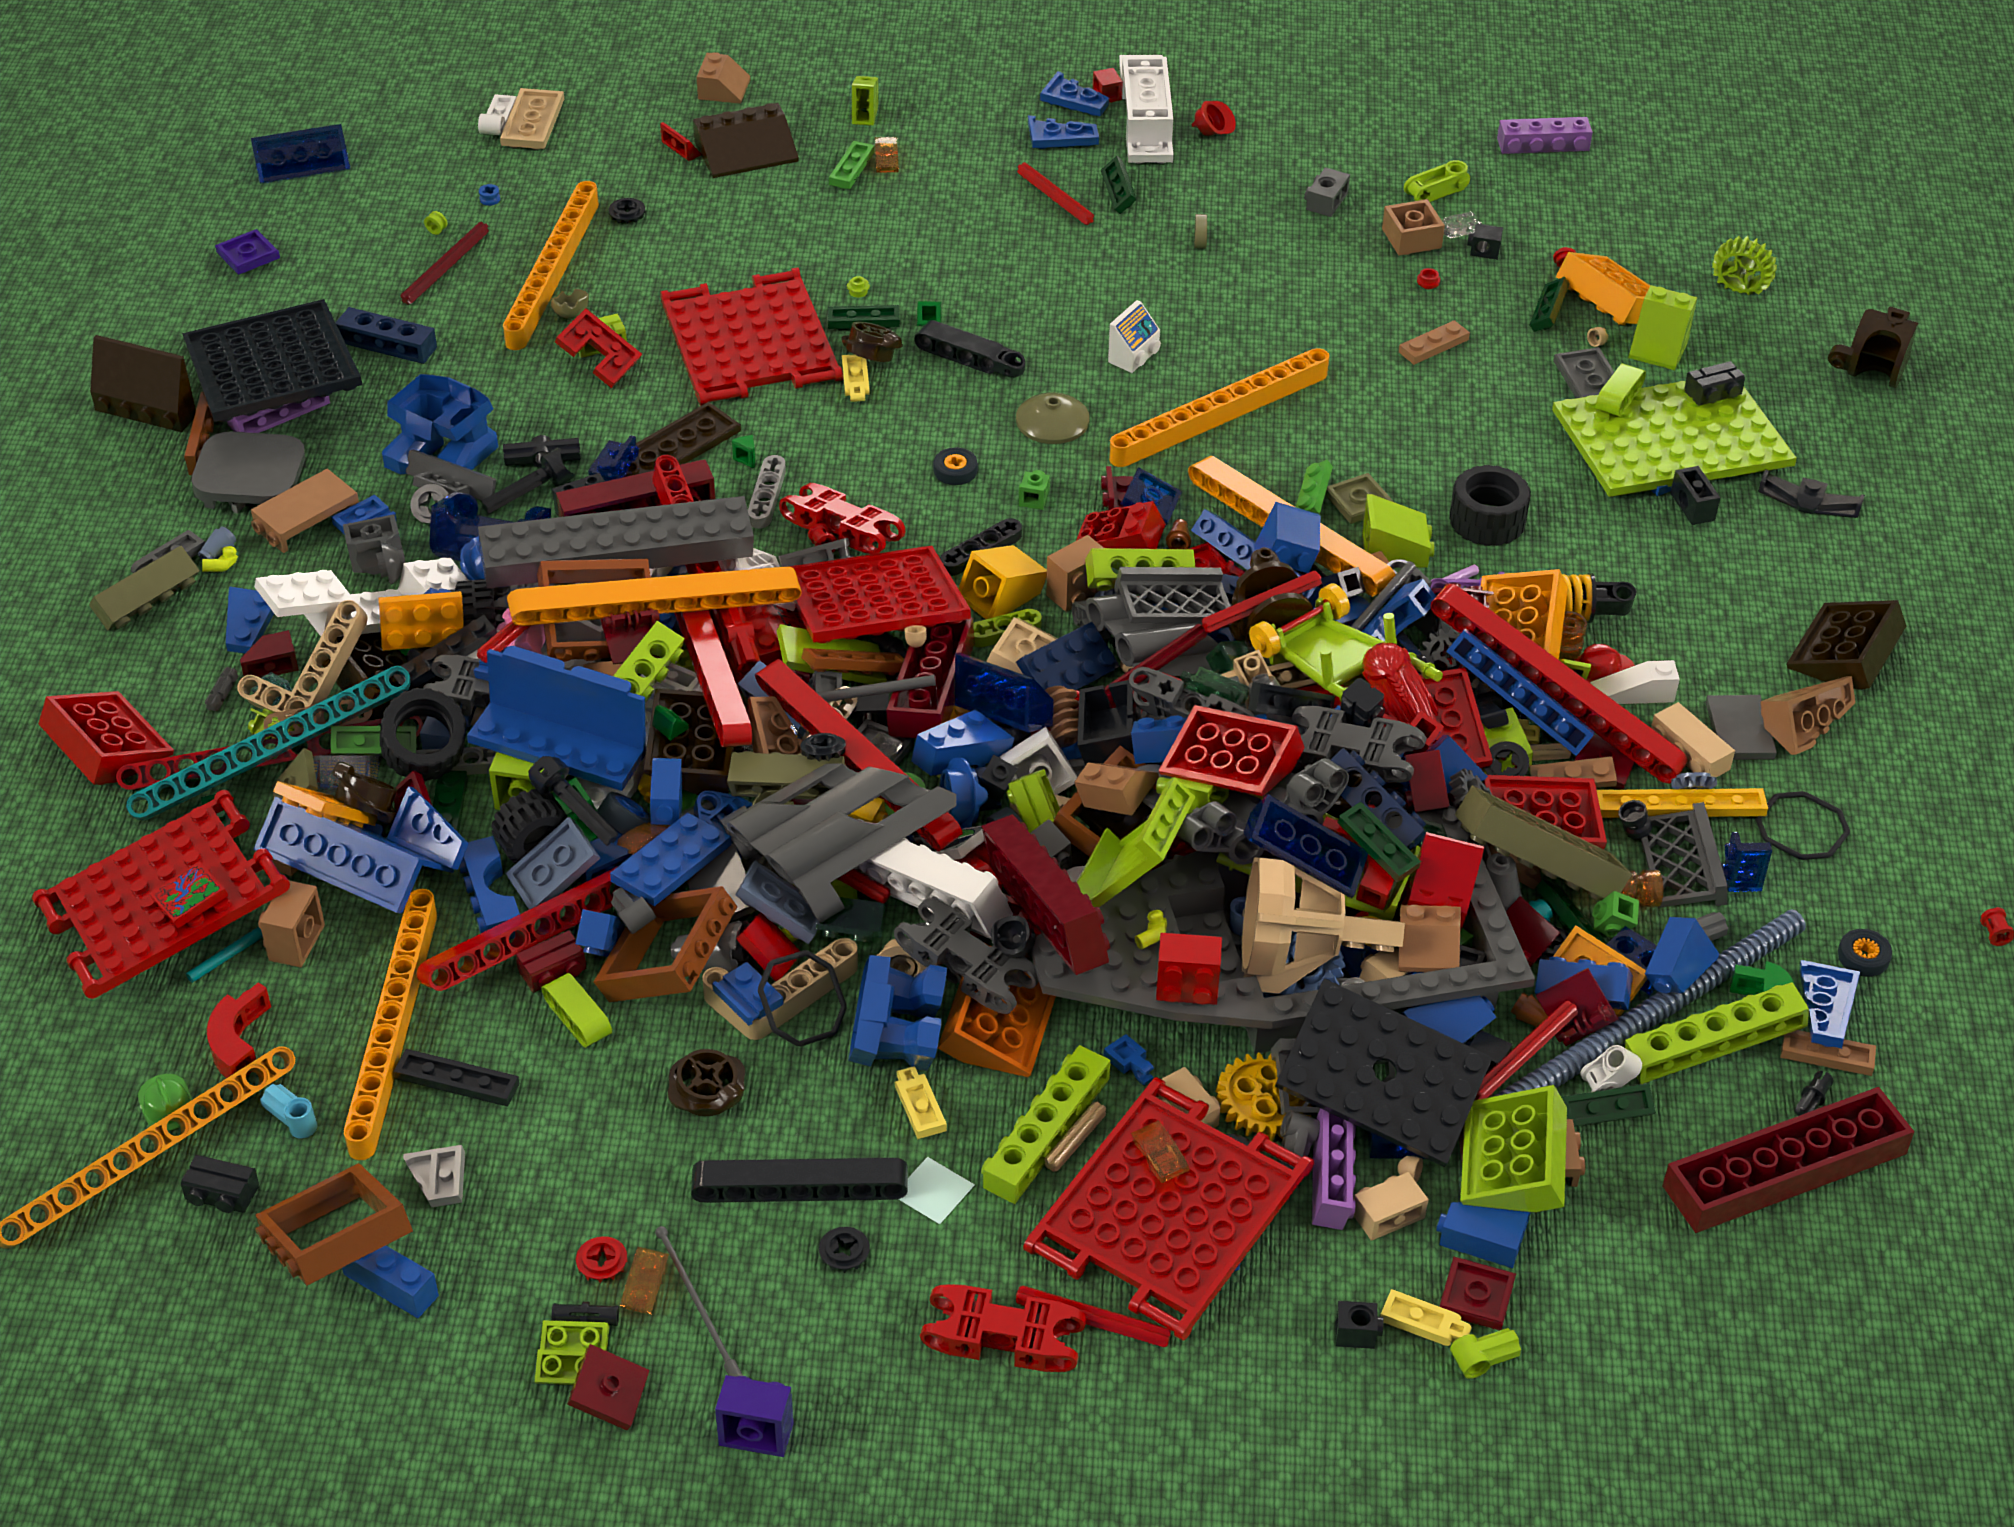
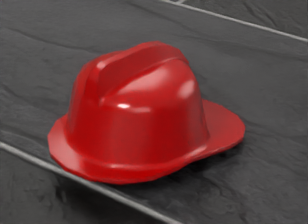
[1191,101,1236,136]
[1575,644,1635,683]

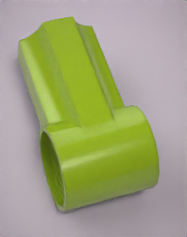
[1450,1328,1521,1379]

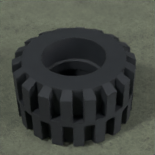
[455,579,498,629]
[491,789,568,864]

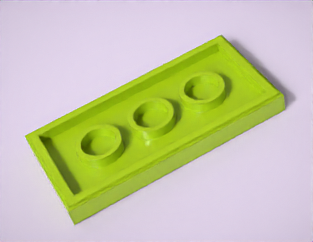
[777,624,887,685]

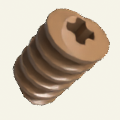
[1042,686,1079,748]

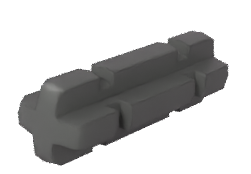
[205,667,238,712]

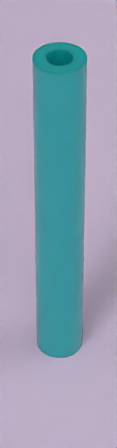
[186,926,263,983]

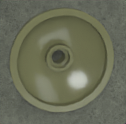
[1016,392,1090,444]

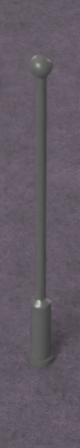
[655,1226,743,1377]

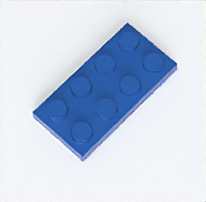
[610,812,731,906]

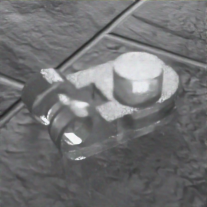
[1442,212,1482,238]

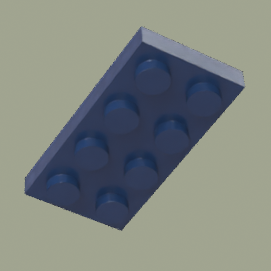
[1016,622,1120,706]

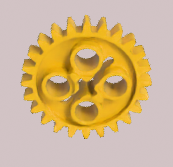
[1215,1052,1313,1141]

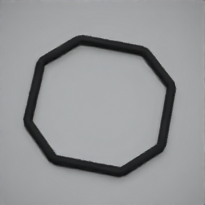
[1755,791,1850,860]
[758,950,847,1047]

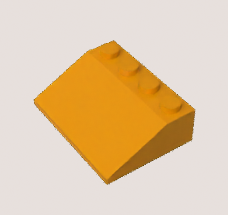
[1556,252,1650,325]
[1481,569,1568,660]

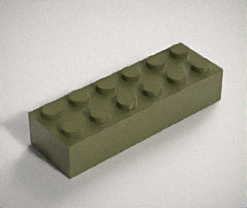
[1455,785,1632,901]

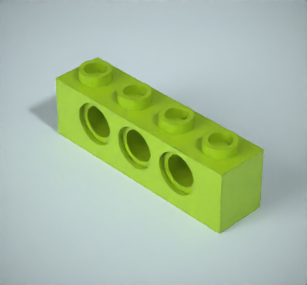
[1085,548,1195,591]
[613,621,685,703]

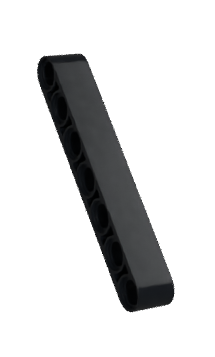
[691,1158,908,1203]

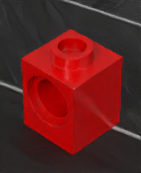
[1093,68,1123,103]

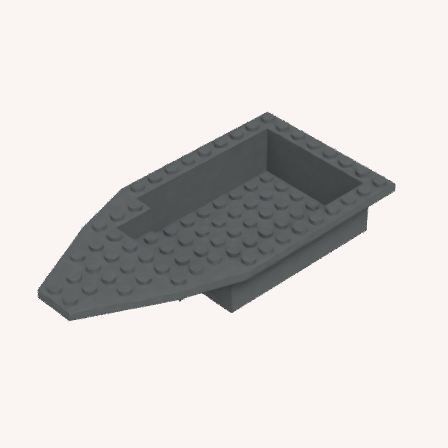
[1030,806,1535,1054]

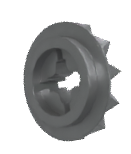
[410,484,452,525]

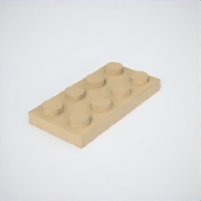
[500,88,564,150]

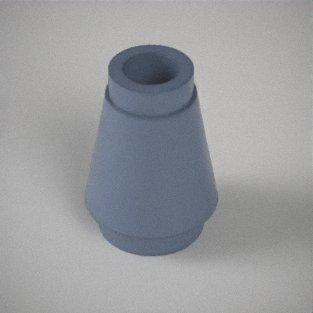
[198,527,236,560]

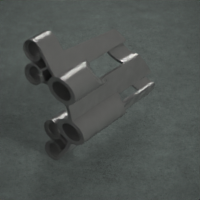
[1072,594,1270,702]
[1136,758,1349,865]
[720,763,956,923]

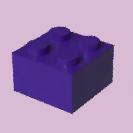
[715,1375,794,1457]

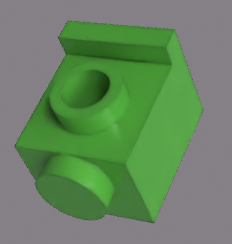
[1019,470,1050,510]

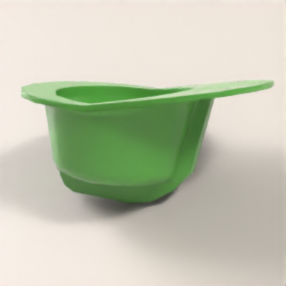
[138,1074,192,1131]

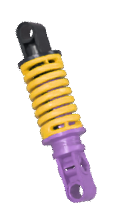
[1431,572,1636,623]

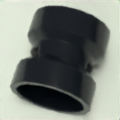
[1618,800,1652,839]

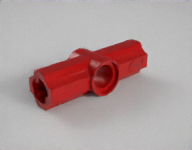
[716,607,760,674]

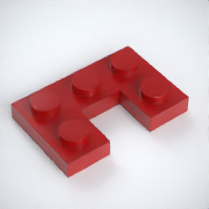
[555,308,642,388]

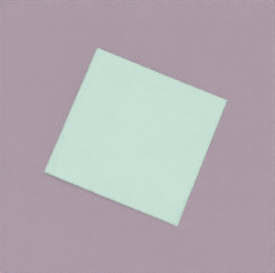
[898,1157,975,1224]

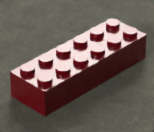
[556,459,716,517]
[886,617,975,738]

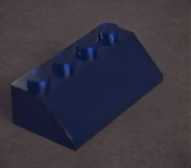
[251,124,350,184]
[954,652,1054,733]
[1243,794,1368,899]

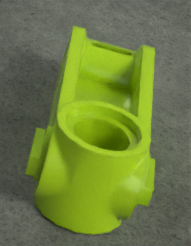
[1403,160,1470,202]

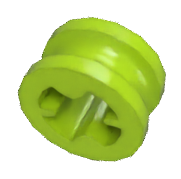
[424,211,448,235]

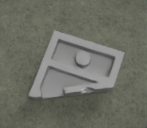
[403,1145,465,1207]

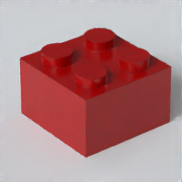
[1156,933,1222,1005]

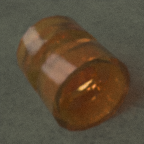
[1559,611,1587,661]
[1621,870,1663,907]

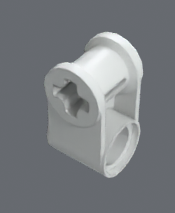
[1580,1045,1642,1092]

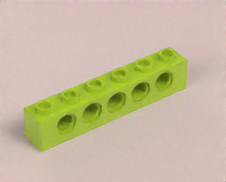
[1625,982,1809,1084]
[981,1045,1111,1204]

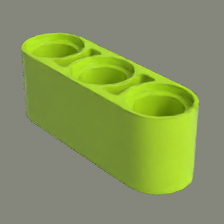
[1595,363,1646,416]
[541,973,612,1048]

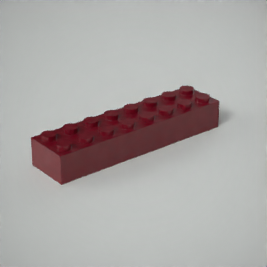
[981,814,1110,975]
[1662,1087,1914,1233]

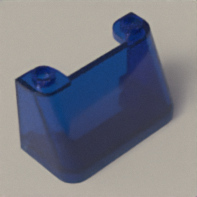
[429,492,551,561]

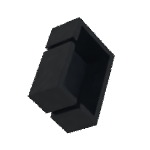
[1078,680,1141,766]

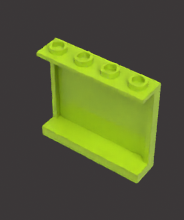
[1077,777,1195,907]

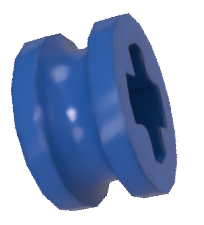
[479,184,500,205]

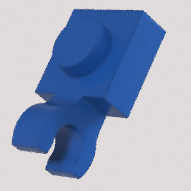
[1103,1034,1154,1086]

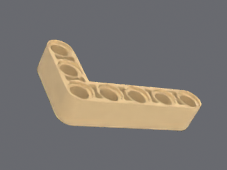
[237,600,368,727]
[702,938,858,1040]

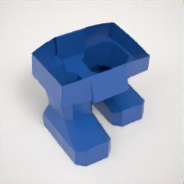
[382,374,498,475]
[848,955,947,1071]

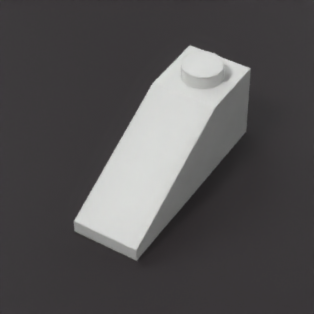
[1590,660,1680,704]

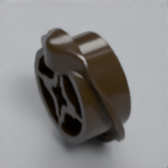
[841,322,903,362]
[332,761,397,826]
[668,1049,745,1116]

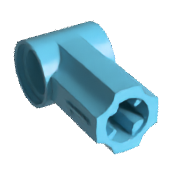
[260,1084,317,1138]

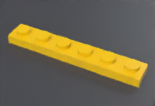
[1597,788,1768,818]

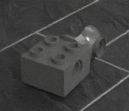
[343,514,406,585]

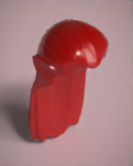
[1362,642,1439,722]

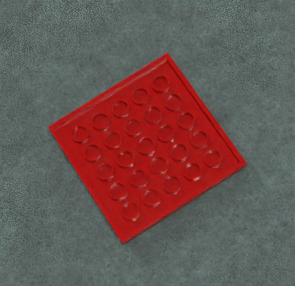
[788,546,971,643]

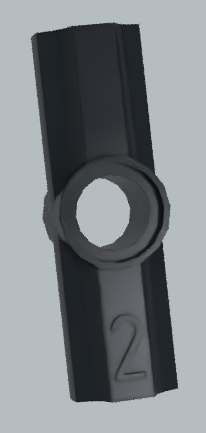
[503,435,581,468]

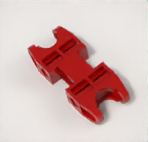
[779,483,906,555]
[920,1285,1087,1372]

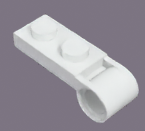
[478,94,517,136]

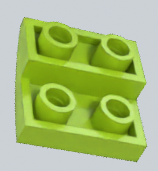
[535,1320,609,1385]

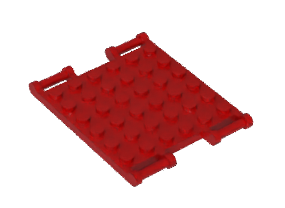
[660,267,843,406]
[32,790,290,999]
[1023,1077,1314,1341]

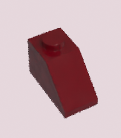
[240,630,299,679]

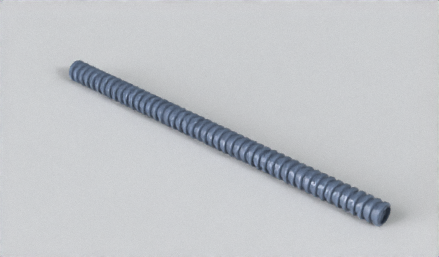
[1492,909,1806,1097]

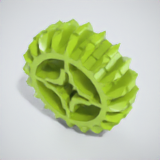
[1712,236,1777,295]

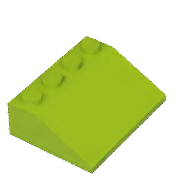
[1460,1085,1567,1212]

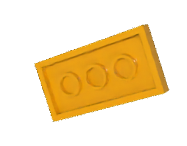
[273,781,378,828]

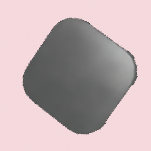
[192,432,306,509]

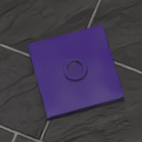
[215,229,280,275]

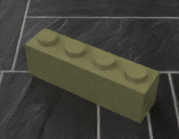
[89,545,200,631]
[727,751,846,799]

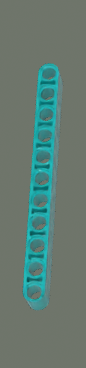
[126,666,410,821]

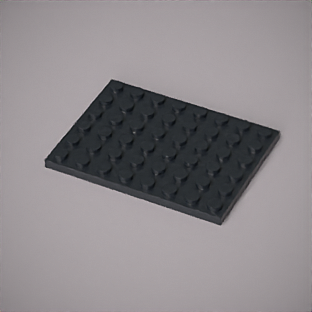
[182,299,363,422]

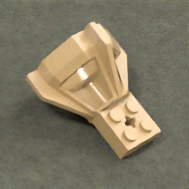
[1242,857,1405,994]

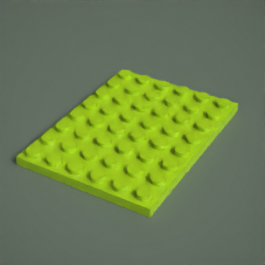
[1552,381,1797,497]

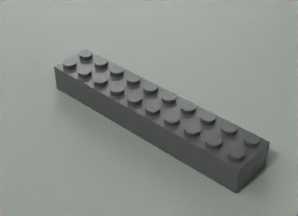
[478,496,754,588]

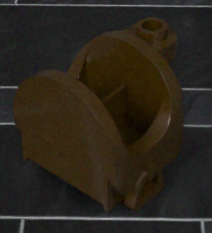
[1828,307,1918,389]
[1231,547,1313,648]

